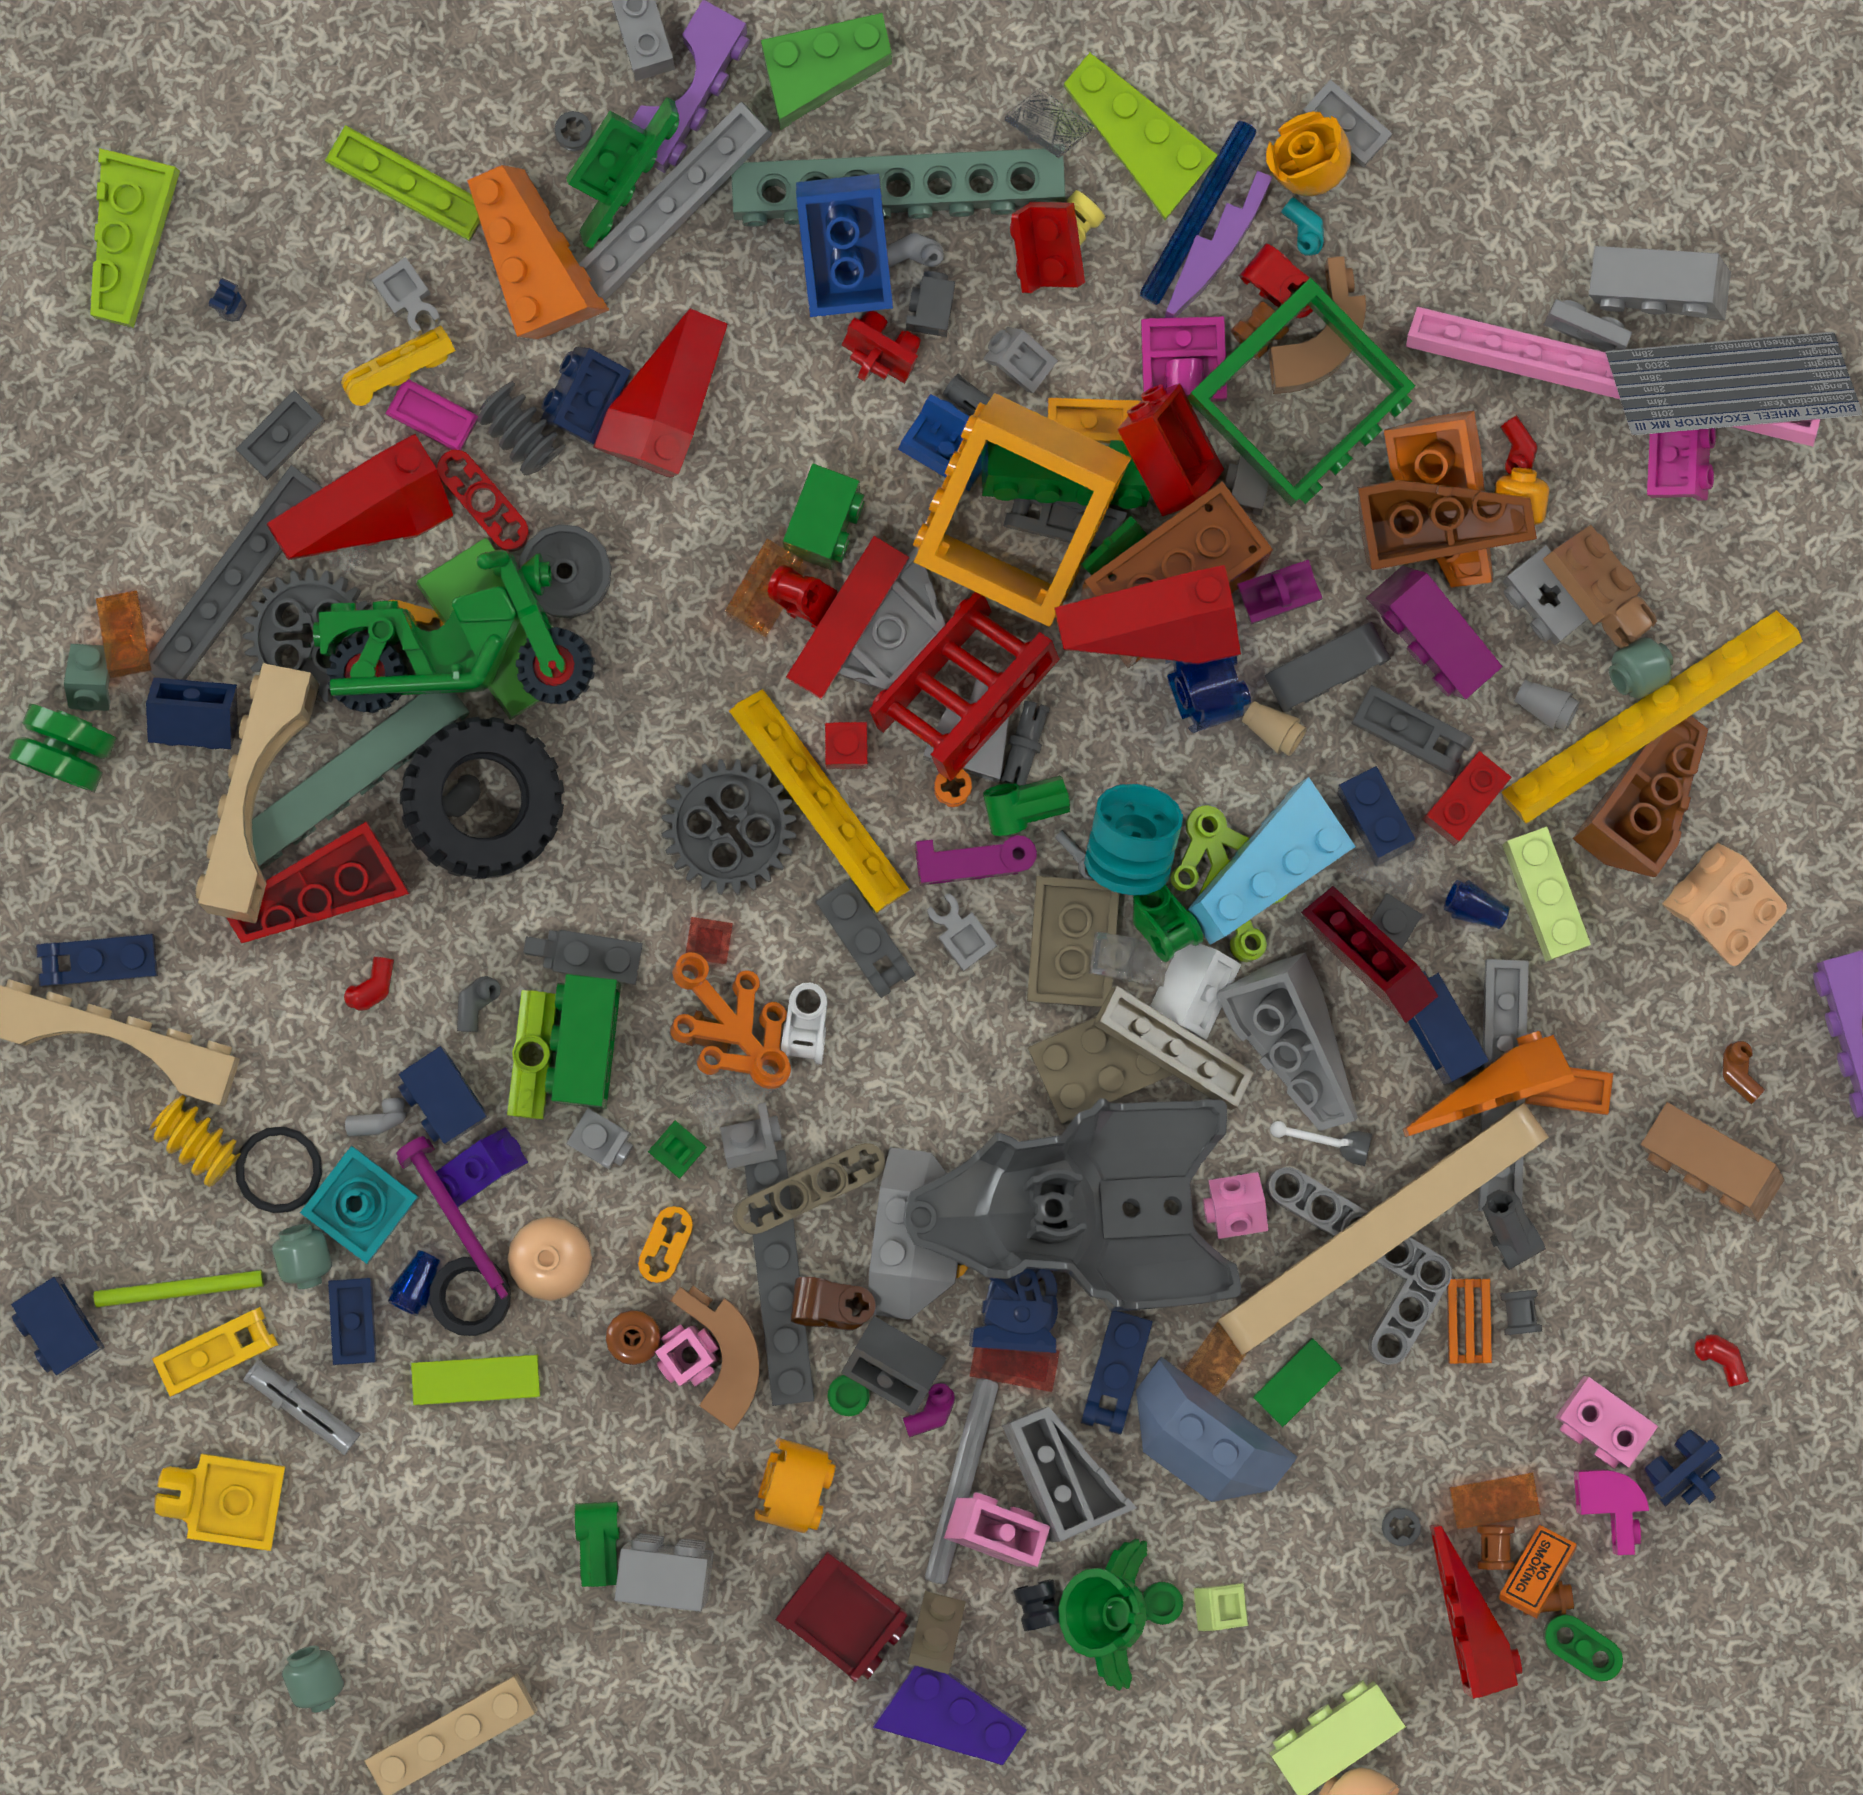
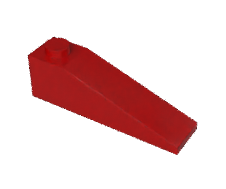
[593,308,728,478]
[267,434,454,560]
[1054,565,1241,664]
[1429,1524,1523,1699]

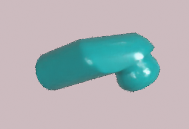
[1281,196,1324,256]

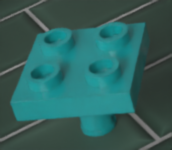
[300,1146,419,1264]

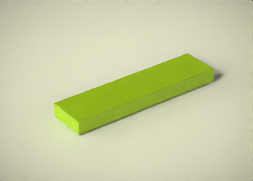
[325,125,480,242]

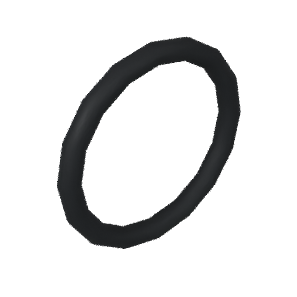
[235,1126,322,1213]

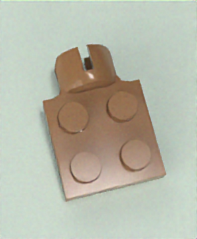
[1542,525,1657,649]

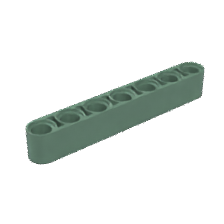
[252,693,470,871]

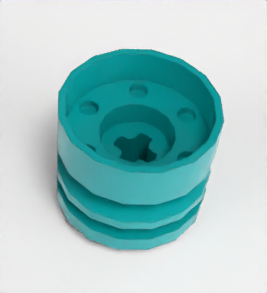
[1084,784,1183,895]

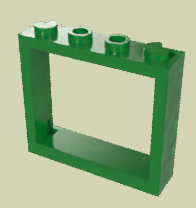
[1187,278,1415,507]

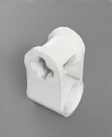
[781,983,828,1064]

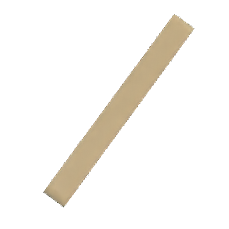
[1218,1103,1549,1355]

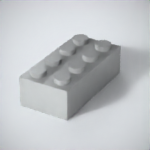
[614,1533,714,1612]

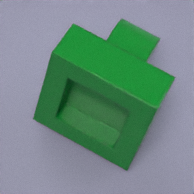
[648,1120,707,1179]

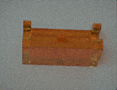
[725,539,808,638]

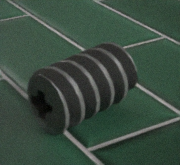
[477,381,566,476]

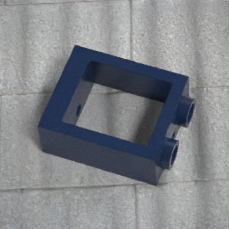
[1408,971,1489,1085]

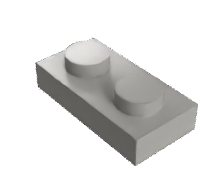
[1302,79,1393,167]
[1543,299,1633,352]

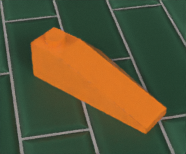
[1384,411,1493,588]
[1402,1031,1575,1137]

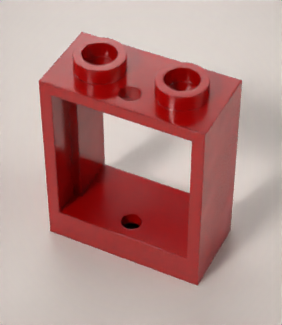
[1117,383,1224,517]

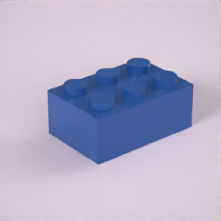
[796,174,893,317]

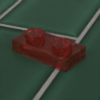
[969,1347,1060,1392]

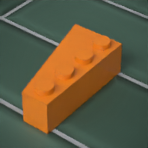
[467,165,609,339]

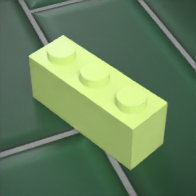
[1502,827,1591,962]
[1269,1680,1406,1795]

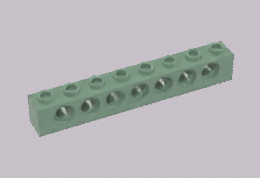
[731,148,1065,227]

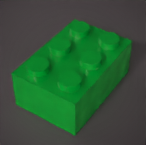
[545,974,621,1109]

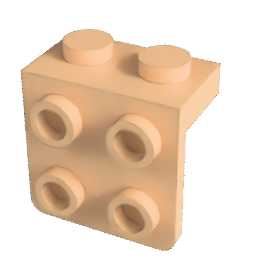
[1662,842,1787,966]

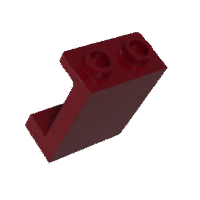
[775,1551,909,1683]

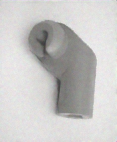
[345,1098,407,1136]

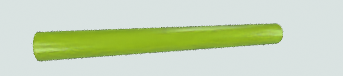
[94,1270,264,1308]

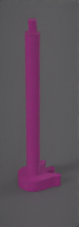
[396,1136,508,1299]

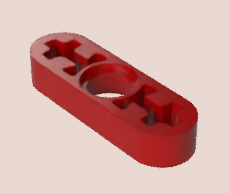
[437,450,530,552]

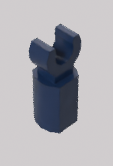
[209,278,247,322]

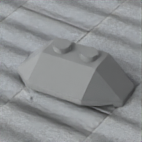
[868,1147,958,1320]

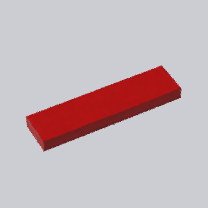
[786,536,910,700]

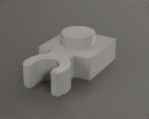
[372,257,441,336]
[927,893,997,972]

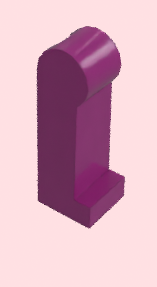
[915,835,1037,886]

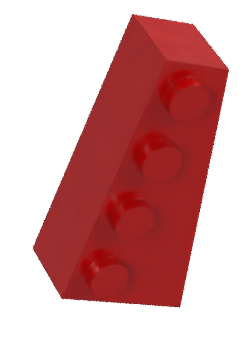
[226,821,410,943]

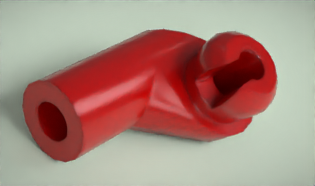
[1500,415,1538,475]
[1694,1334,1749,1387]

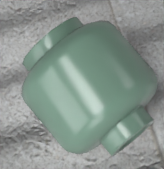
[1609,637,1673,699]
[272,1224,332,1289]
[282,1645,344,1713]

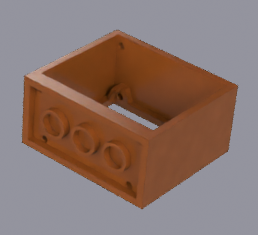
[1079,481,1273,669]

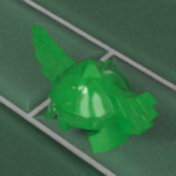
[1059,1538,1149,1691]

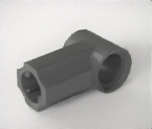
[1482,1189,1546,1270]

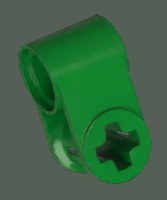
[1133,885,1203,962]

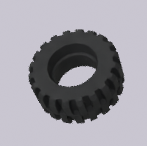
[400,717,564,879]

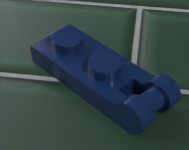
[36,934,158,987]
[1080,1311,1153,1435]

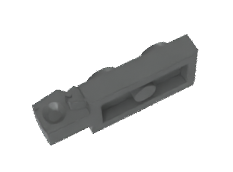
[523,930,643,985]

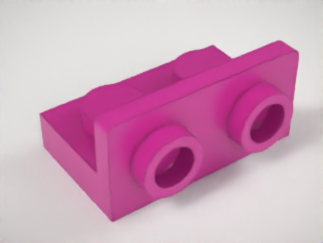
[1647,428,1716,501]

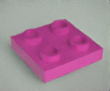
[1141,316,1227,402]

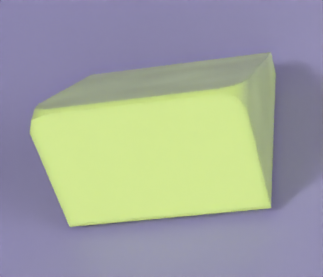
[1194,1583,1248,1631]

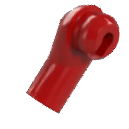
[344,956,394,1011]

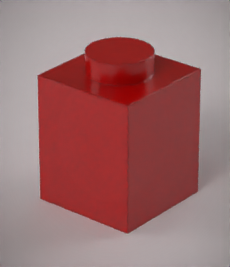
[825,722,868,769]

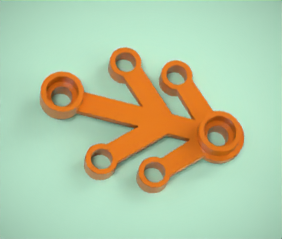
[670,952,791,1089]

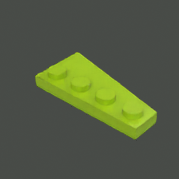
[1063,52,1218,220]
[90,148,180,328]

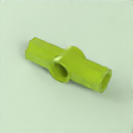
[507,990,557,1120]

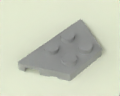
[838,547,945,690]

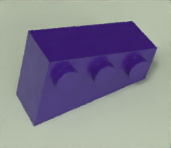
[873,1665,1027,1765]

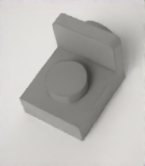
[984,327,1058,393]
[720,1102,782,1169]
[566,1108,633,1170]

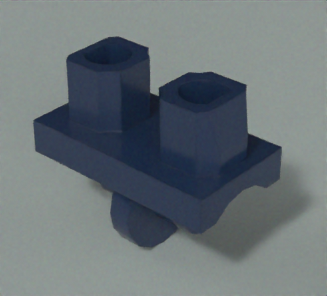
[1645,1429,1722,1507]

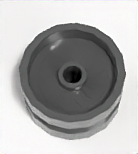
[519,524,612,618]

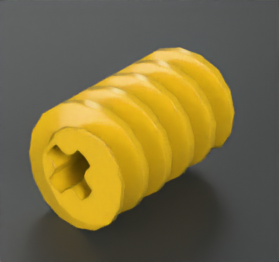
[149,1095,241,1187]

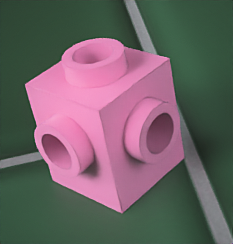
[1203,1172,1268,1239]
[655,1324,720,1387]

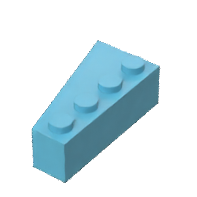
[1187,777,1356,945]

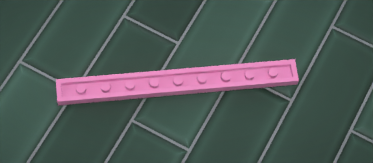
[1406,307,1820,447]

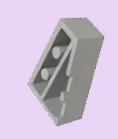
[1589,246,1731,321]
[1002,1407,1137,1543]

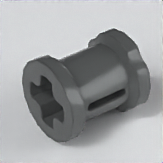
[1500,1289,1542,1335]

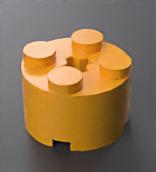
[755,1438,836,1534]

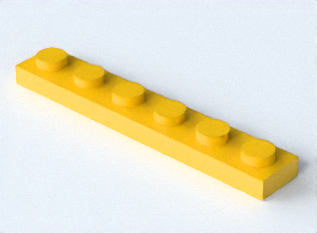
[729,689,910,913]

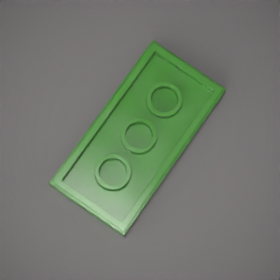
[416,538,540,720]

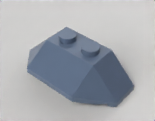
[1136,1357,1297,1502]

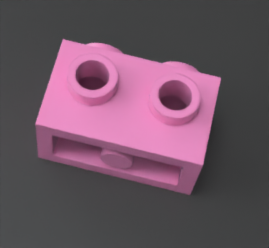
[1555,1376,1658,1469]
[944,1493,1050,1567]

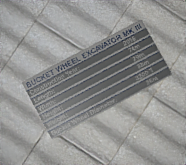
[1606,332,1863,435]

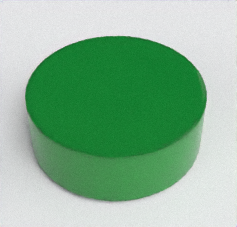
[827,1375,870,1416]
[1142,1581,1183,1625]

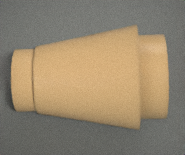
[1242,701,1307,756]

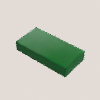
[1253,1338,1342,1427]

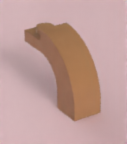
[1268,256,1366,394]
[670,1285,760,1430]

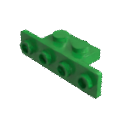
[566,97,680,249]

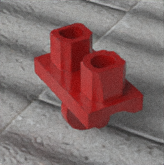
[841,311,921,384]

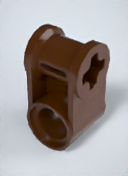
[791,1277,876,1331]

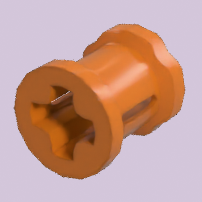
[934,769,972,807]

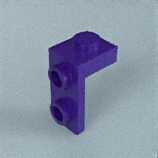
[436,1127,528,1207]

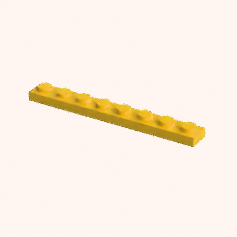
[1501,610,1803,824]

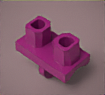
[1237,559,1323,625]

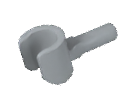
[1055,831,1093,880]

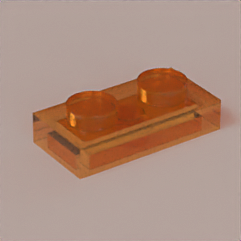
[96,590,152,678]

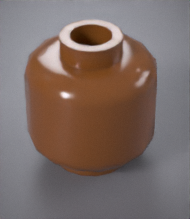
[606,1310,662,1365]

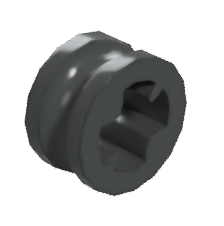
[554,111,593,151]
[1382,1508,1421,1547]

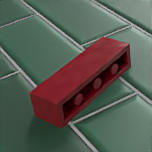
[1301,886,1438,1023]

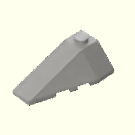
[1216,953,1358,1131]

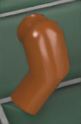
[1723,1041,1765,1104]

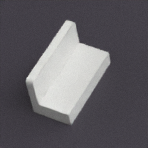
[1150,944,1241,1040]

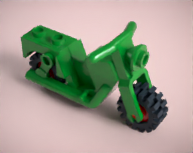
[313,550,595,713]

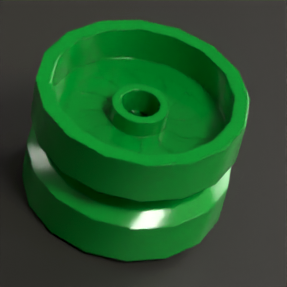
[8,703,117,793]

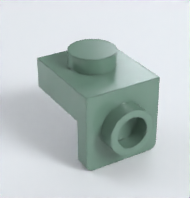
[64,644,114,711]

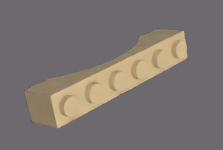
[196,663,319,923]
[0,979,240,1107]

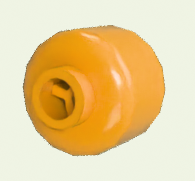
[1495,468,1550,525]

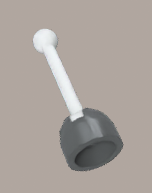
[1270,1121,1372,1166]

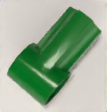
[983,776,1070,836]
[575,1501,620,1587]

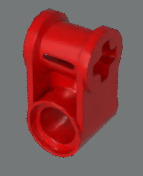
[1239,243,1313,319]
[767,565,838,629]

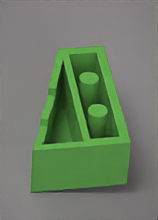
[761,13,892,130]

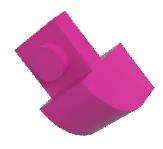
[1574,1469,1649,1555]

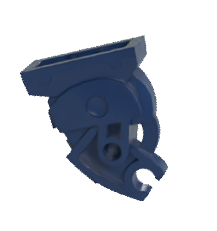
[969,1269,1058,1353]

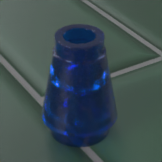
[1444,880,1510,929]
[388,1250,440,1316]

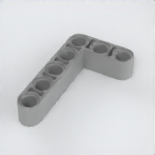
[1266,1167,1452,1365]

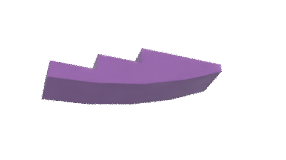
[1164,171,1272,318]

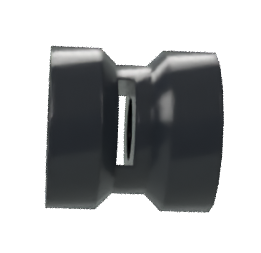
[1013,1579,1059,1631]

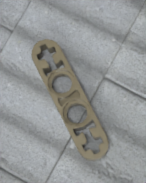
[732,1143,885,1235]

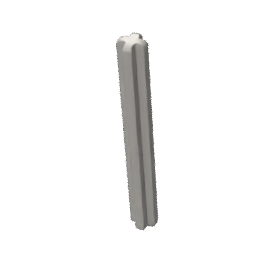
[925,1378,999,1584]

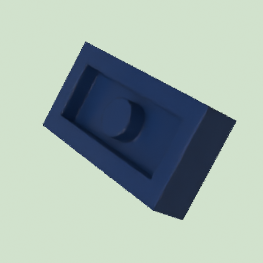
[328,1278,377,1365]

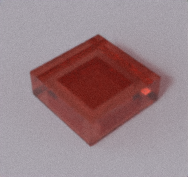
[686,917,733,965]

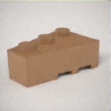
[1641,1102,1784,1222]

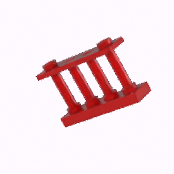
[869,592,1060,781]

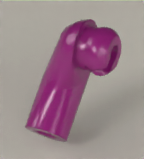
[903,1383,955,1438]

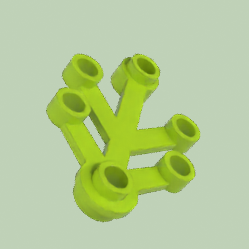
[1170,805,1287,962]

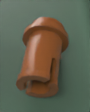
[1523,1580,1574,1616]

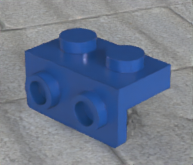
[898,394,982,491]

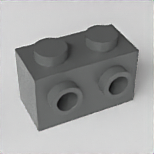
[841,1316,947,1415]

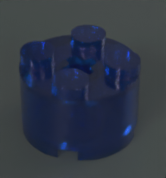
[1165,656,1251,733]

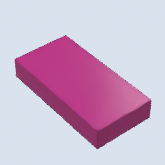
[385,379,478,450]

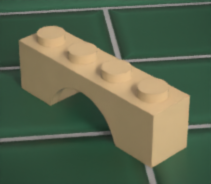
[365,1673,538,1795]

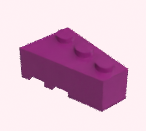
[1366,565,1503,700]

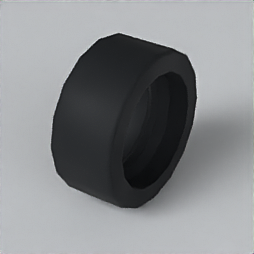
[429,1257,511,1336]

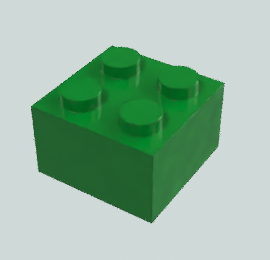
[783,463,865,570]

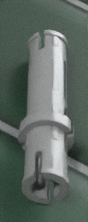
[243,1359,361,1456]

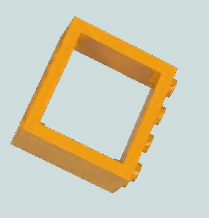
[913,393,1131,627]

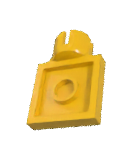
[154,1453,285,1551]

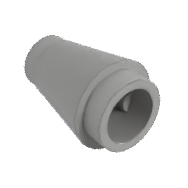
[1514,680,1580,731]

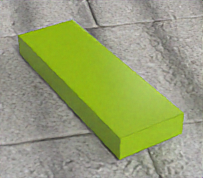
[411,1355,541,1405]

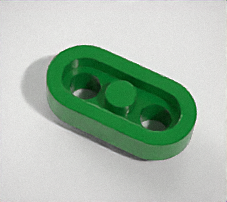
[1543,1614,1623,1681]

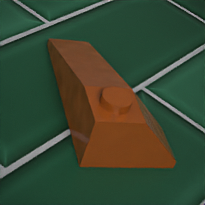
[1357,480,1537,570]

